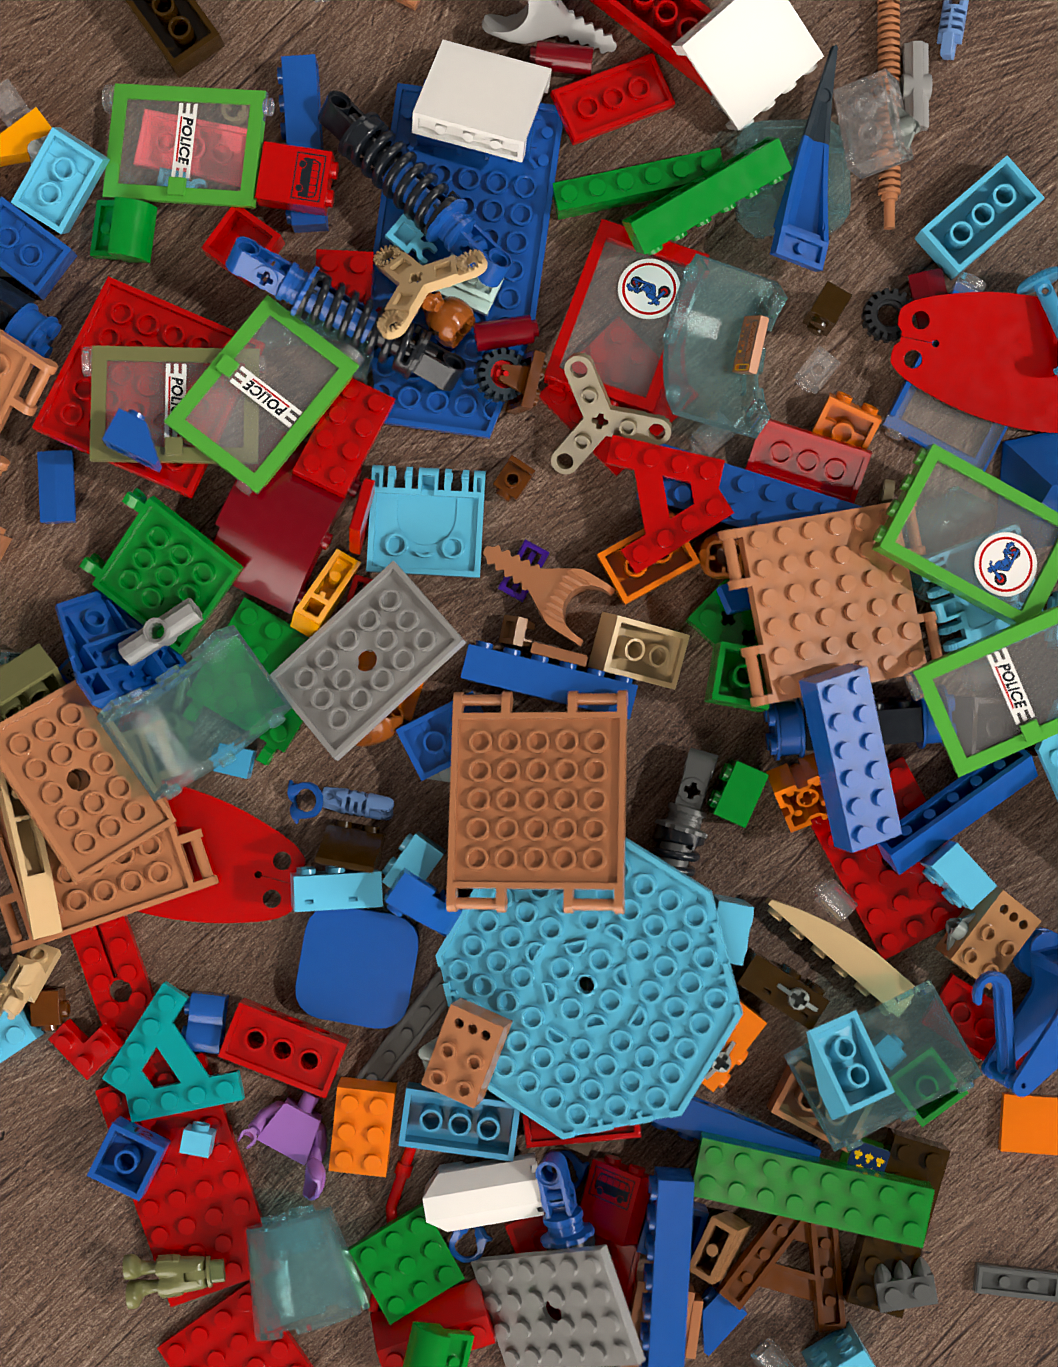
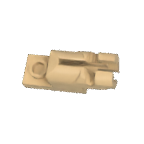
[0,944,61,1020]

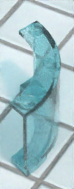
[663,253,788,439]
[96,625,292,802]
[784,979,983,1152]

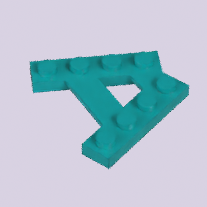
[102,981,245,1123]

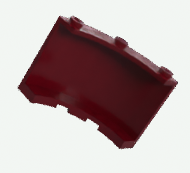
[209,425,362,614]

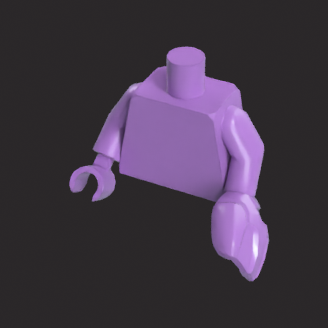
[237,1091,327,1201]

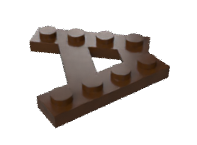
[715,1214,846,1333]

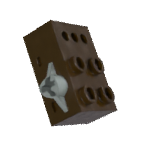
[733,947,830,1030]

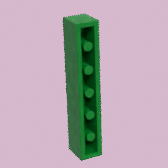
[622,137,792,256]
[552,148,723,220]

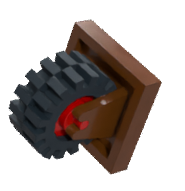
[474,348,547,415]

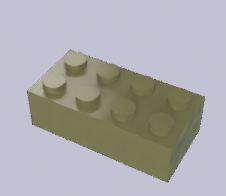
[0,643,66,722]

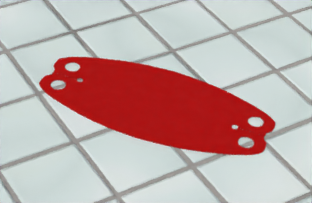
[890,292,1058,433]
[138,781,305,923]

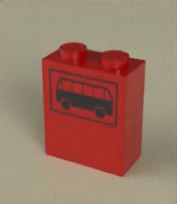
[255,141,339,216]
[580,1154,650,1247]

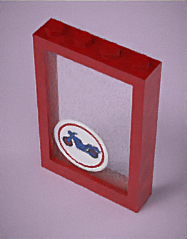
[544,219,710,414]

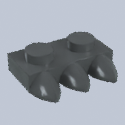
[874,1257,938,1313]

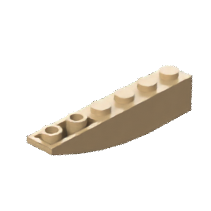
[0,771,62,940]
[765,897,921,1017]

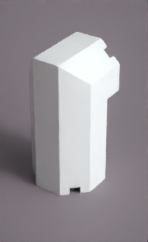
[423,1152,545,1232]

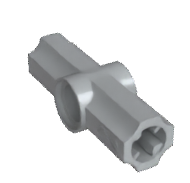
[899,41,933,133]
[118,598,203,666]

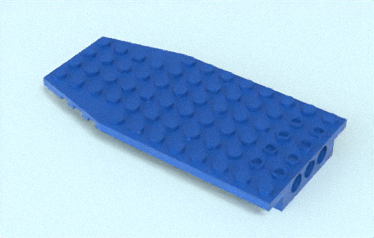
[371,79,563,439]

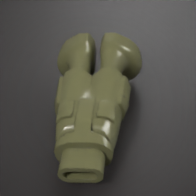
[123,1253,226,1309]

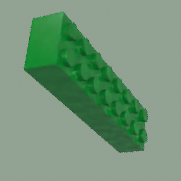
[692,1131,935,1248]

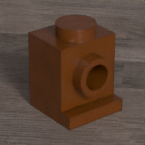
[493,455,535,502]

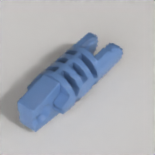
[937,0,969,60]
[322,787,394,821]

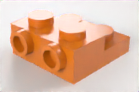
[811,391,882,449]

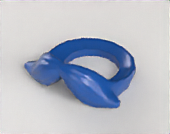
[287,780,323,824]
[546,1150,589,1190]
[448,1226,493,1263]

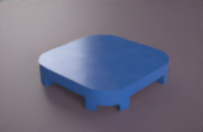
[295,908,419,1029]

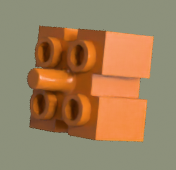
[766,753,828,833]

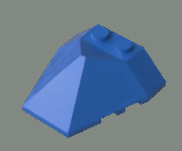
[994,432,1058,550]
[55,590,188,712]

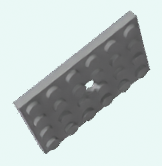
[267,561,467,761]
[471,1245,645,1367]

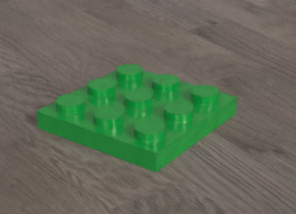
[348,1202,465,1325]

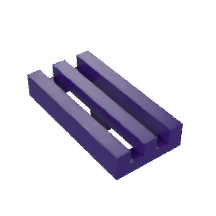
[498,539,550,603]

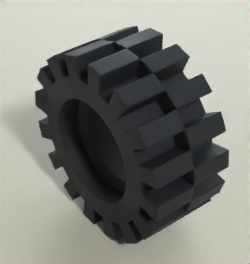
[861,288,916,343]

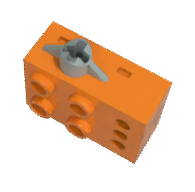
[702,998,767,1092]

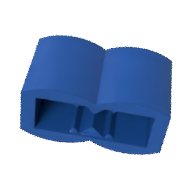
[181,991,229,1054]

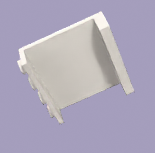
[672,0,824,131]
[412,40,552,162]

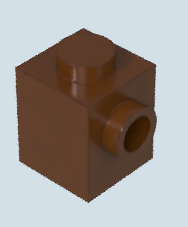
[30,987,71,1031]

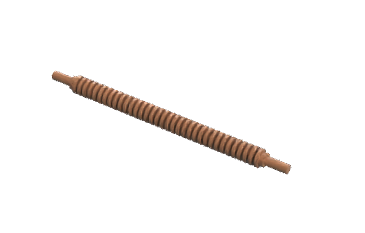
[877,0,901,230]

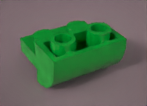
[90,197,158,263]
[403,1321,474,1367]

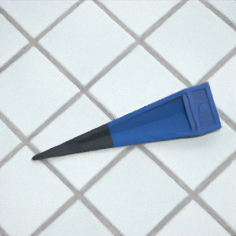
[770,44,838,272]

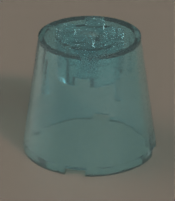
[246,1204,370,1341]

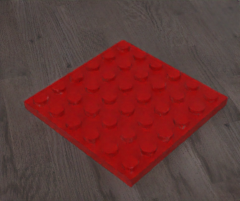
[32,276,265,499]

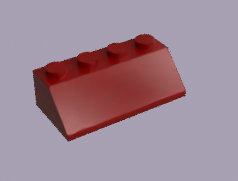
[370,1278,496,1367]

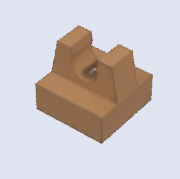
[499,615,535,647]

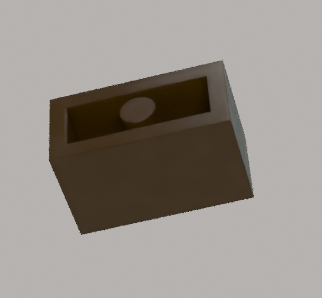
[802,281,852,337]

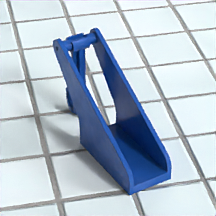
[972,946,1058,1097]

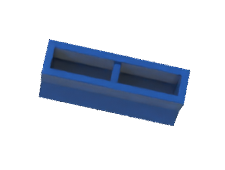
[37,450,76,524]

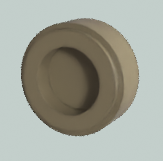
[878,479,895,504]

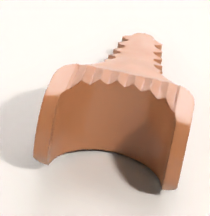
[483,545,615,647]

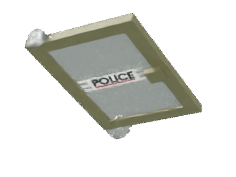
[82,346,266,465]

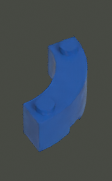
[384,868,463,937]

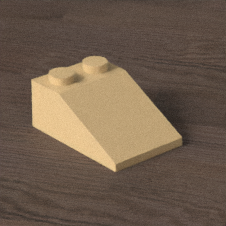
[588,612,690,690]

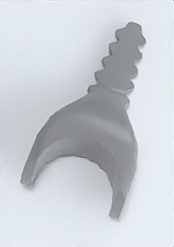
[482,0,617,54]

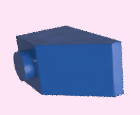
[102,408,162,472]
[701,1282,747,1356]

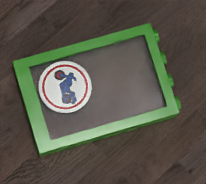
[872,443,1058,625]

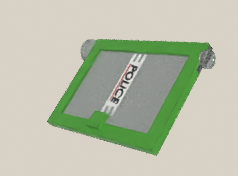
[102,83,275,208]
[164,295,365,496]
[903,606,1058,777]

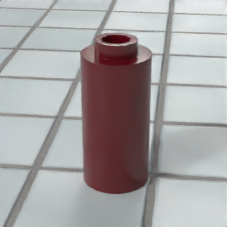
[529,41,594,76]
[473,314,539,352]

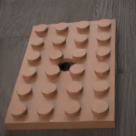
[0,680,177,885]

